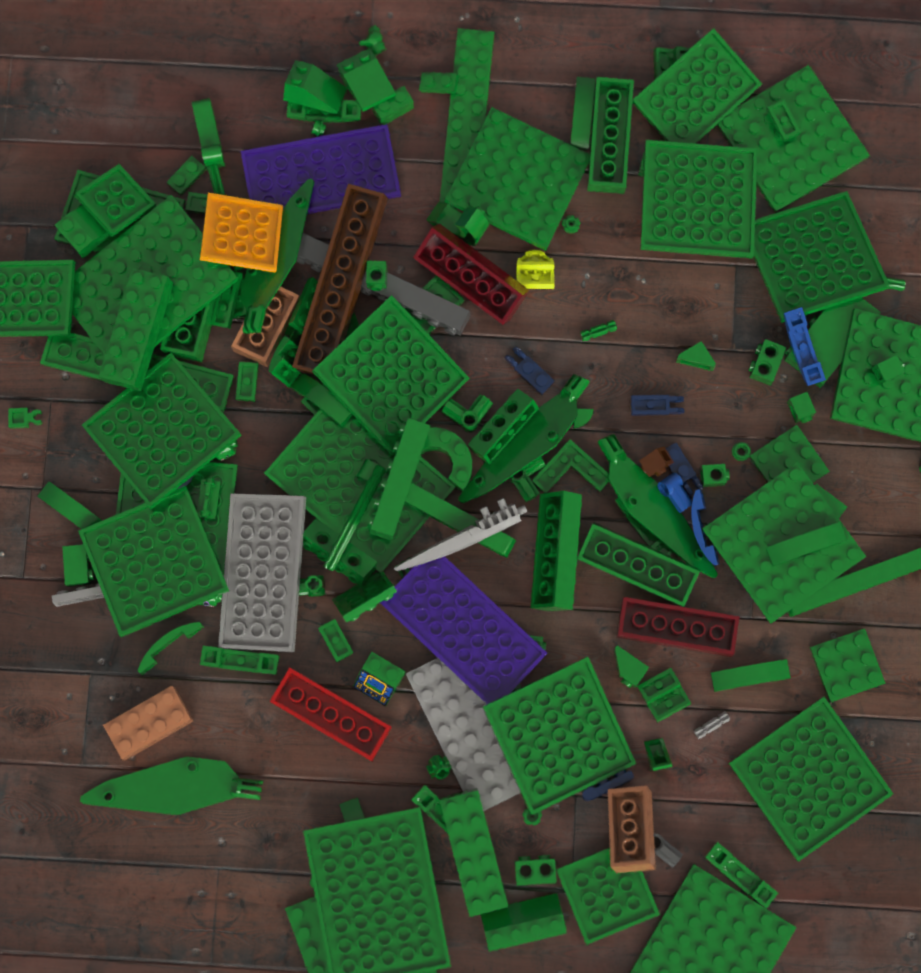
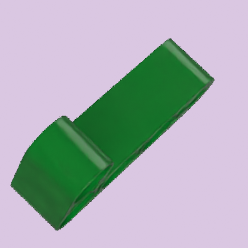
[192,98,225,170]

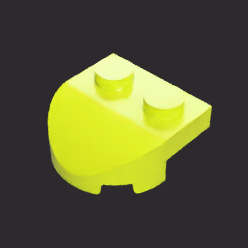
[516,250,555,289]

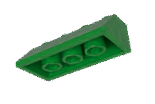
[481,893,567,952]

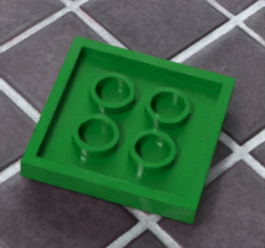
[75,164,156,237]
[749,425,830,483]
[332,572,397,623]
[809,629,886,703]

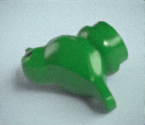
[359,25,386,56]

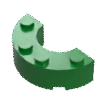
[426,202,489,246]
[420,427,472,493]

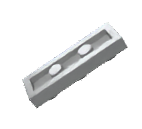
[52,584,104,607]

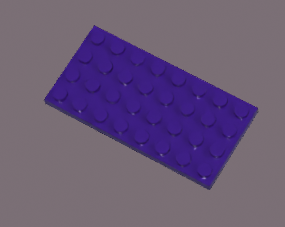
[241,124,401,214]
[380,556,547,704]

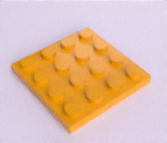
[200,193,283,273]

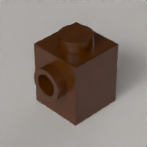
[639,447,674,477]

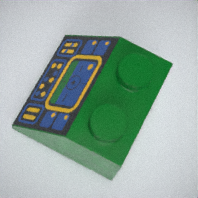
[353,652,406,707]

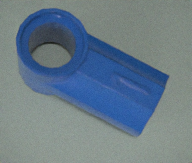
[658,473,692,513]

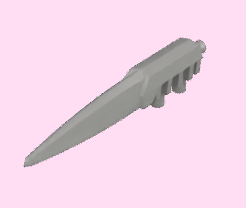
[393,498,527,571]

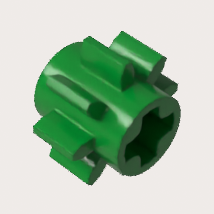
[426,755,452,779]

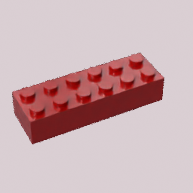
[269,668,392,762]

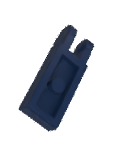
[505,346,555,395]
[631,395,684,416]
[666,443,703,497]
[582,770,634,802]

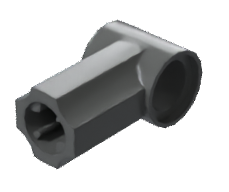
[654,833,683,868]

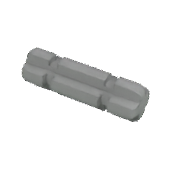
[694,712,730,739]

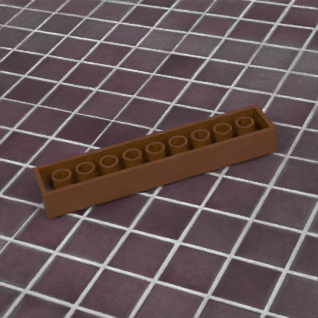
[292,184,388,375]

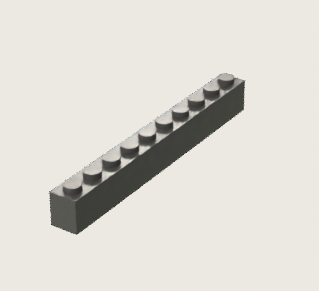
[296,233,471,336]

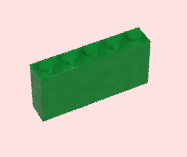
[784,298,881,388]

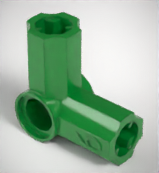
[442,394,493,433]
[509,457,546,502]
[299,575,325,596]

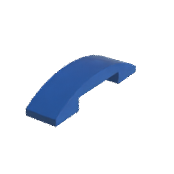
[783,307,826,386]
[691,489,720,566]

